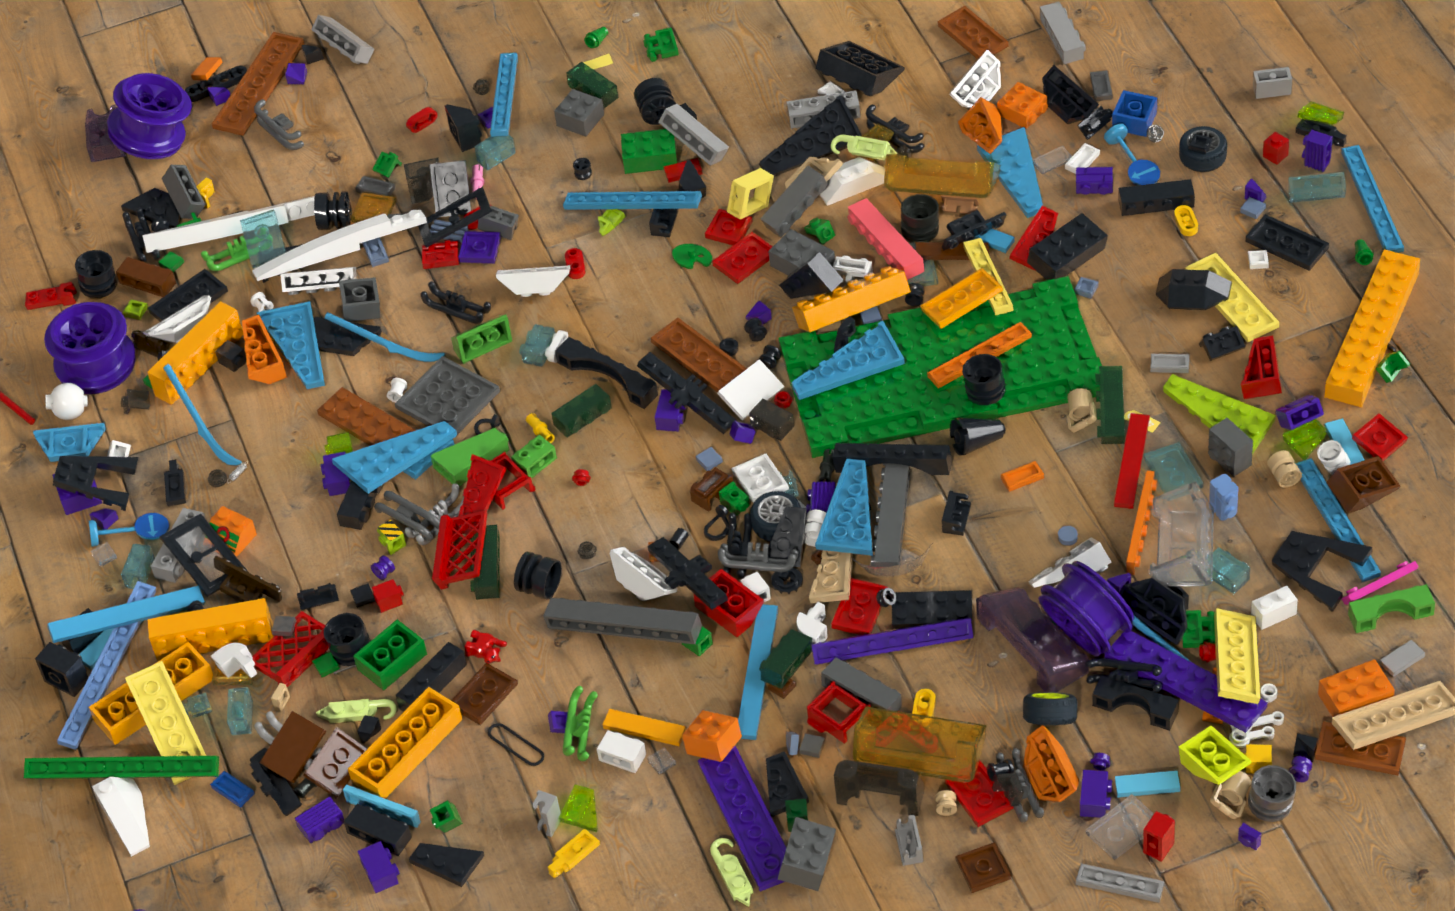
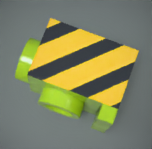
[377,520,406,555]

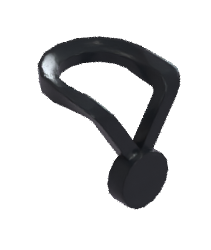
[474,414,501,435]
[704,505,729,541]

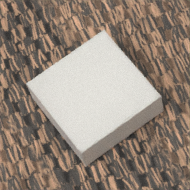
[1248,250,1269,269]

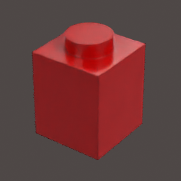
[1263,132,1289,165]
[371,579,404,613]

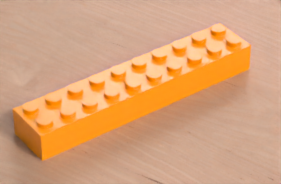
[1324,249,1420,408]

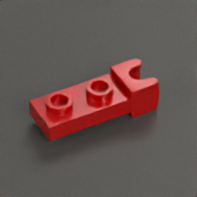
[25,282,77,310]

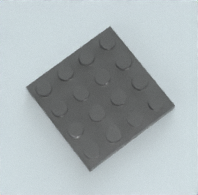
[395,356,500,439]

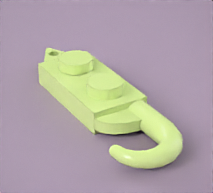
[831,134,897,161]
[316,699,397,723]
[710,838,753,907]

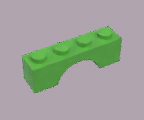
[1348,584,1435,633]

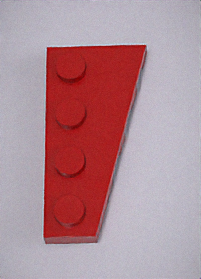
[1009,206,1058,271]
[456,454,507,538]

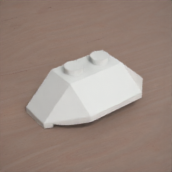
[949,50,1001,108]
[819,157,892,206]
[496,265,571,297]
[143,295,211,343]
[610,547,677,601]

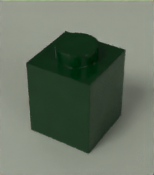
[785,799,808,832]

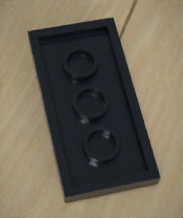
[1245,214,1329,271]
[148,269,228,322]
[892,590,972,629]

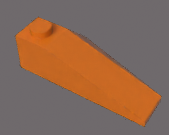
[958,97,1002,154]

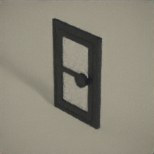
[160,514,248,597]

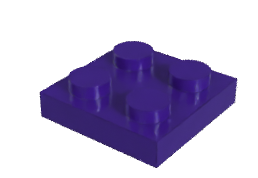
[458,231,501,264]

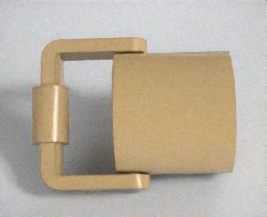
[1067,388,1097,433]
[1210,771,1251,819]

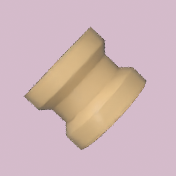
[936,790,957,816]

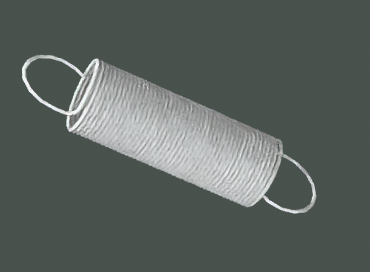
[227,461,248,483]

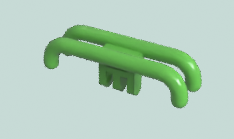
[201,226,273,271]
[562,686,598,762]

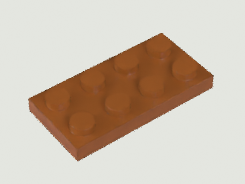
[938,6,1009,59]
[1315,721,1406,776]

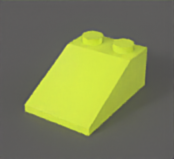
[1178,726,1252,785]

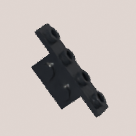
[941,210,1007,251]
[250,748,302,816]

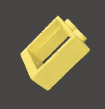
[727,168,774,220]

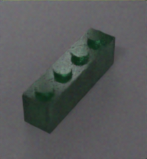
[1095,366,1125,444]
[470,525,500,600]

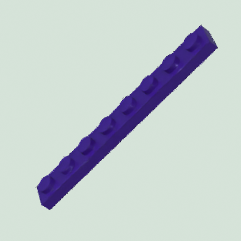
[811,617,974,665]

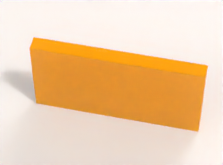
[921,268,1003,329]

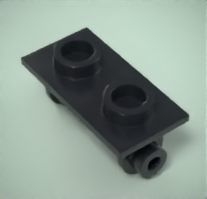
[1077,106,1113,140]
[297,583,339,610]

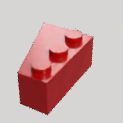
[1241,335,1282,399]

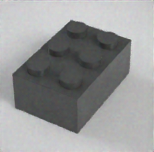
[769,229,835,276]
[778,817,836,891]

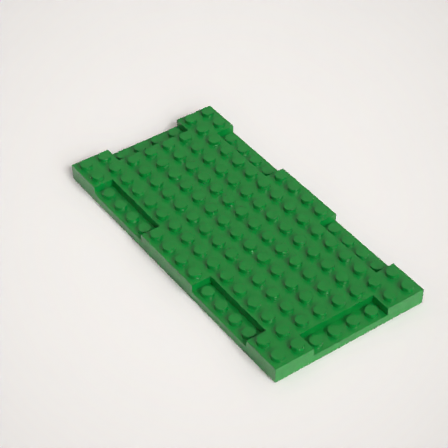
[778,276,1109,458]

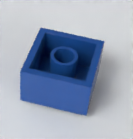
[1112,90,1157,137]

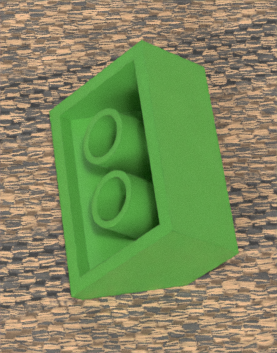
[451,314,512,364]

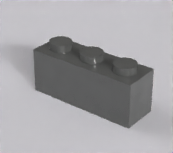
[162,164,205,219]

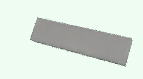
[1076,863,1164,903]

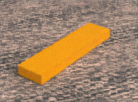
[602,709,686,747]

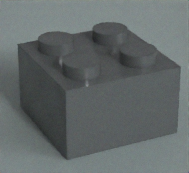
[554,89,604,137]
[339,277,380,322]
[1208,418,1253,477]

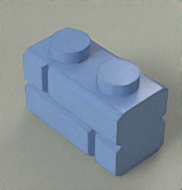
[1209,474,1238,521]

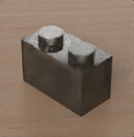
[749,399,795,441]

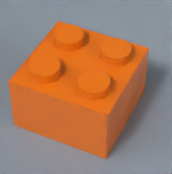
[682,710,742,762]

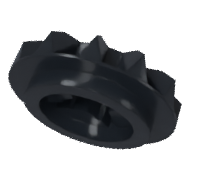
[771,568,803,594]

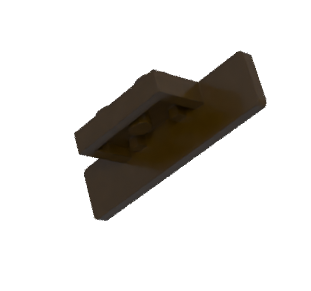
[213,556,282,602]

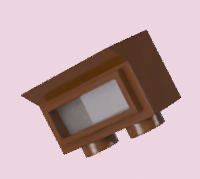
[690,467,733,512]

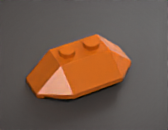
[1023,725,1080,802]

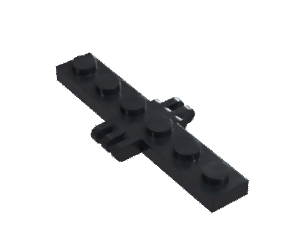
[637,352,737,435]
[647,537,728,610]

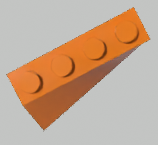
[242,315,287,384]

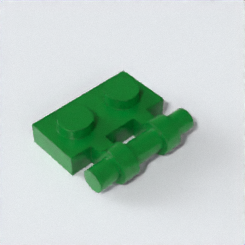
[643,27,679,62]
[1182,610,1215,648]

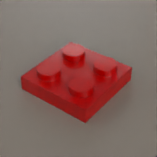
[705,209,753,245]
[1352,413,1408,461]

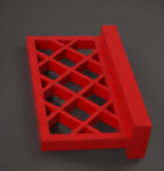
[432,510,487,590]
[252,611,329,687]

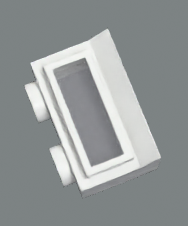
[833,256,873,283]

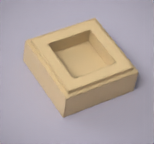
[271,683,290,712]

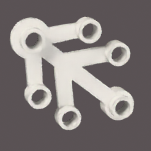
[1229,684,1284,748]

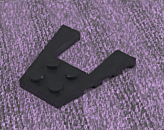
[53,456,138,511]
[1272,531,1373,612]

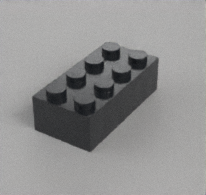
[1027,213,1108,280]

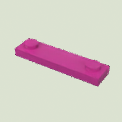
[1342,561,1418,605]

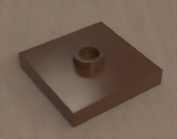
[955,842,1011,893]

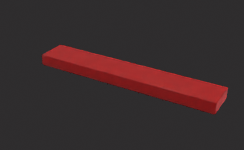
[1114,413,1150,509]

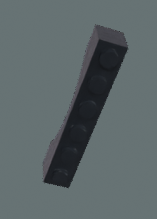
[555,337,658,409]
[832,443,952,475]

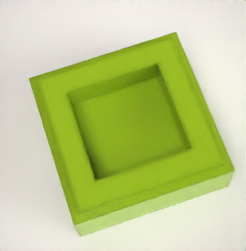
[123,300,148,320]

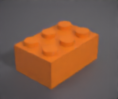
[1318,659,1395,717]

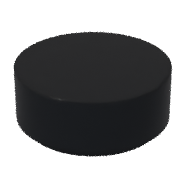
[719,338,739,356]

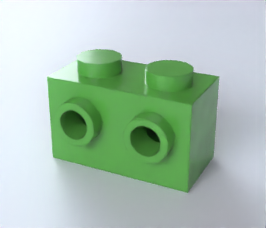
[511,435,557,478]

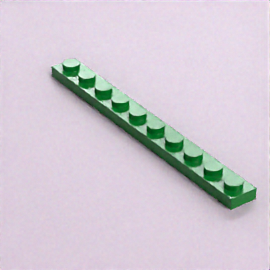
[24,756,219,779]

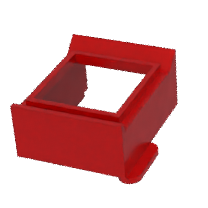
[491,452,536,510]
[807,681,873,744]

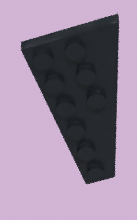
[759,94,862,177]

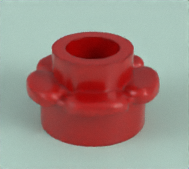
[774,391,792,409]
[572,469,591,486]

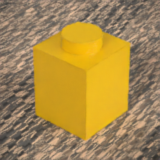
[1243,744,1272,774]

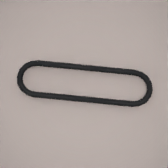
[487,723,544,766]

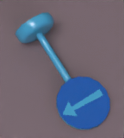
[1104,124,1160,185]
[89,513,169,547]

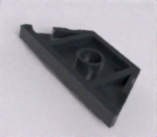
[121,188,181,229]
[314,317,382,356]

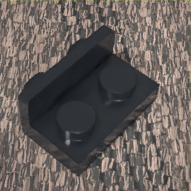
[1199,326,1246,361]

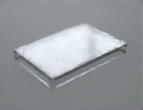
[1086,794,1154,860]

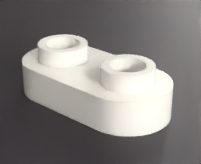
[545,330,568,363]

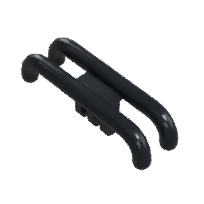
[866,104,924,153]
[122,207,160,263]
[420,281,491,324]
[722,513,752,580]
[1086,658,1162,692]

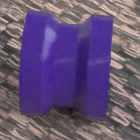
[371,555,395,580]
[1289,756,1313,782]

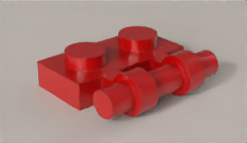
[422,240,459,269]

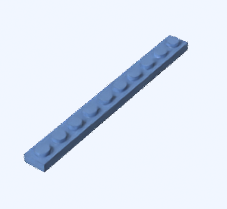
[57,581,156,750]

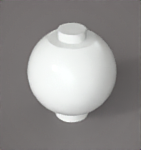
[46,383,88,420]

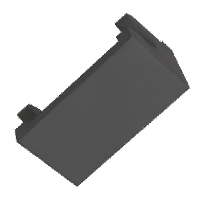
[478,205,519,240]

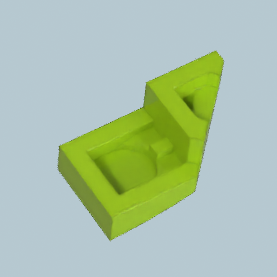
[598,209,626,236]

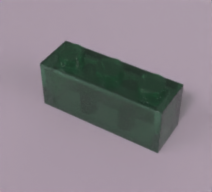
[566,62,619,108]
[551,384,612,438]
[759,629,812,689]

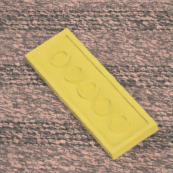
[1185,253,1279,343]
[1214,608,1260,704]
[125,661,206,785]

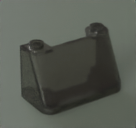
[834,760,924,816]

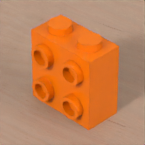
[997,82,1048,129]

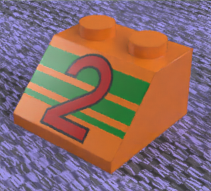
[203,506,257,557]

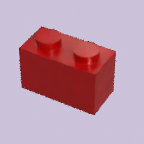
[1143,811,1175,862]

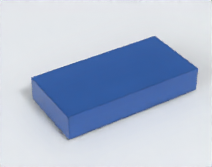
[210,771,254,808]

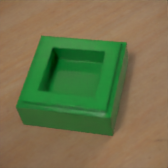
[158,251,184,272]
[312,652,339,678]

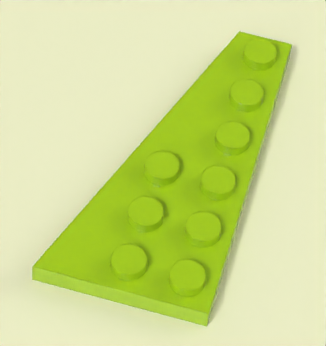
[1163,374,1276,454]

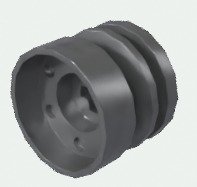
[1248,765,1296,822]

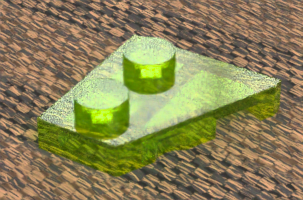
[1297,101,1344,124]
[1283,419,1327,461]
[559,784,598,832]

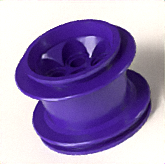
[107,73,192,159]
[44,302,135,394]

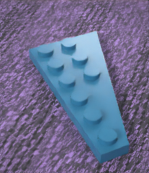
[977,127,1043,218]
[256,301,325,389]
[792,320,905,400]
[332,421,457,494]
[815,459,873,556]

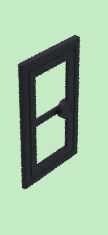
[418,187,492,248]

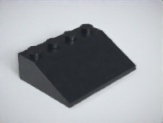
[815,41,905,96]

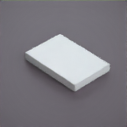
[717,359,785,421]
[731,454,789,503]

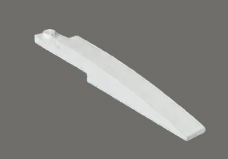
[142,196,315,253]
[252,210,427,281]

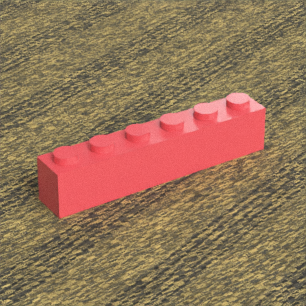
[847,198,924,280]

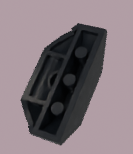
[1042,65,1099,124]
[1156,269,1232,310]
[1119,578,1187,645]

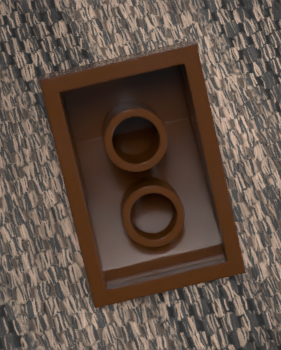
[1326,456,1401,513]

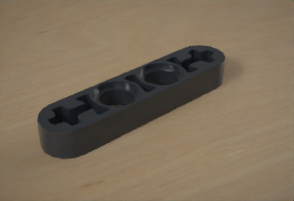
[185,66,247,102]

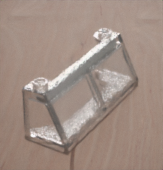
[1149,481,1214,586]

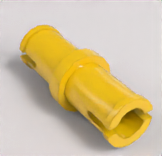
[526,413,555,443]

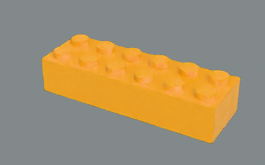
[792,266,911,332]
[147,301,243,405]
[148,598,274,661]
[89,642,215,745]
[348,687,462,799]

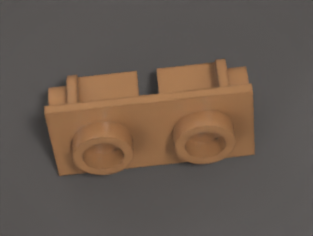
[940,193,979,214]

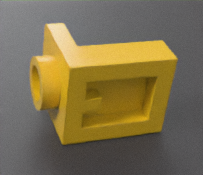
[196,177,215,209]

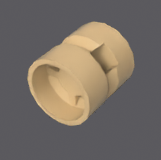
[1267,450,1302,488]

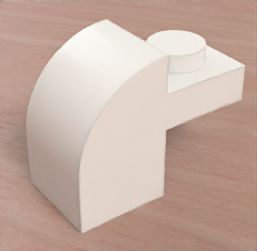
[797,602,828,649]
[211,643,257,678]

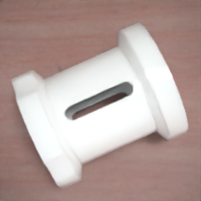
[250,292,274,312]
[387,378,408,403]

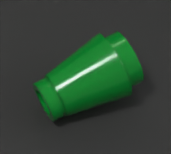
[584,27,608,48]
[1354,239,1374,265]

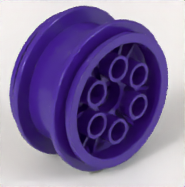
[1038,561,1135,656]

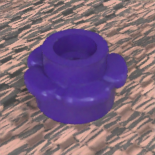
[1090,752,1111,771]

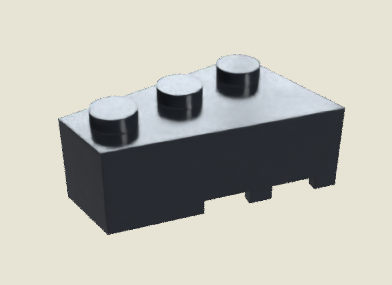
[779,252,844,299]

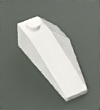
[1028,537,1111,588]
[92,777,150,857]

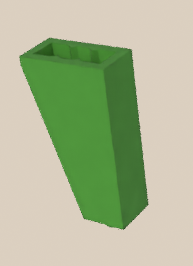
[430,428,509,486]

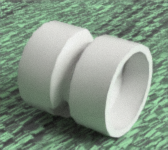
[1317,440,1351,475]
[803,510,826,547]

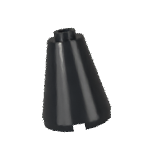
[950,417,1006,456]

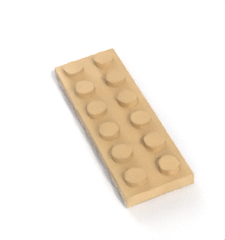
[1332,681,1455,750]

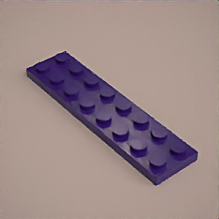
[1105,631,1268,733]
[698,746,786,891]

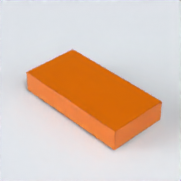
[191,57,223,81]
[1001,461,1044,492]

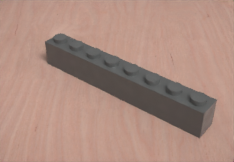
[871,463,911,576]
[543,598,702,644]

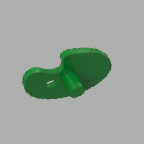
[672,244,712,269]

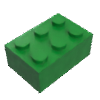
[621,129,677,174]
[353,619,427,691]

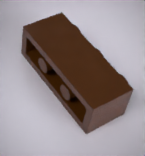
[116,257,176,297]

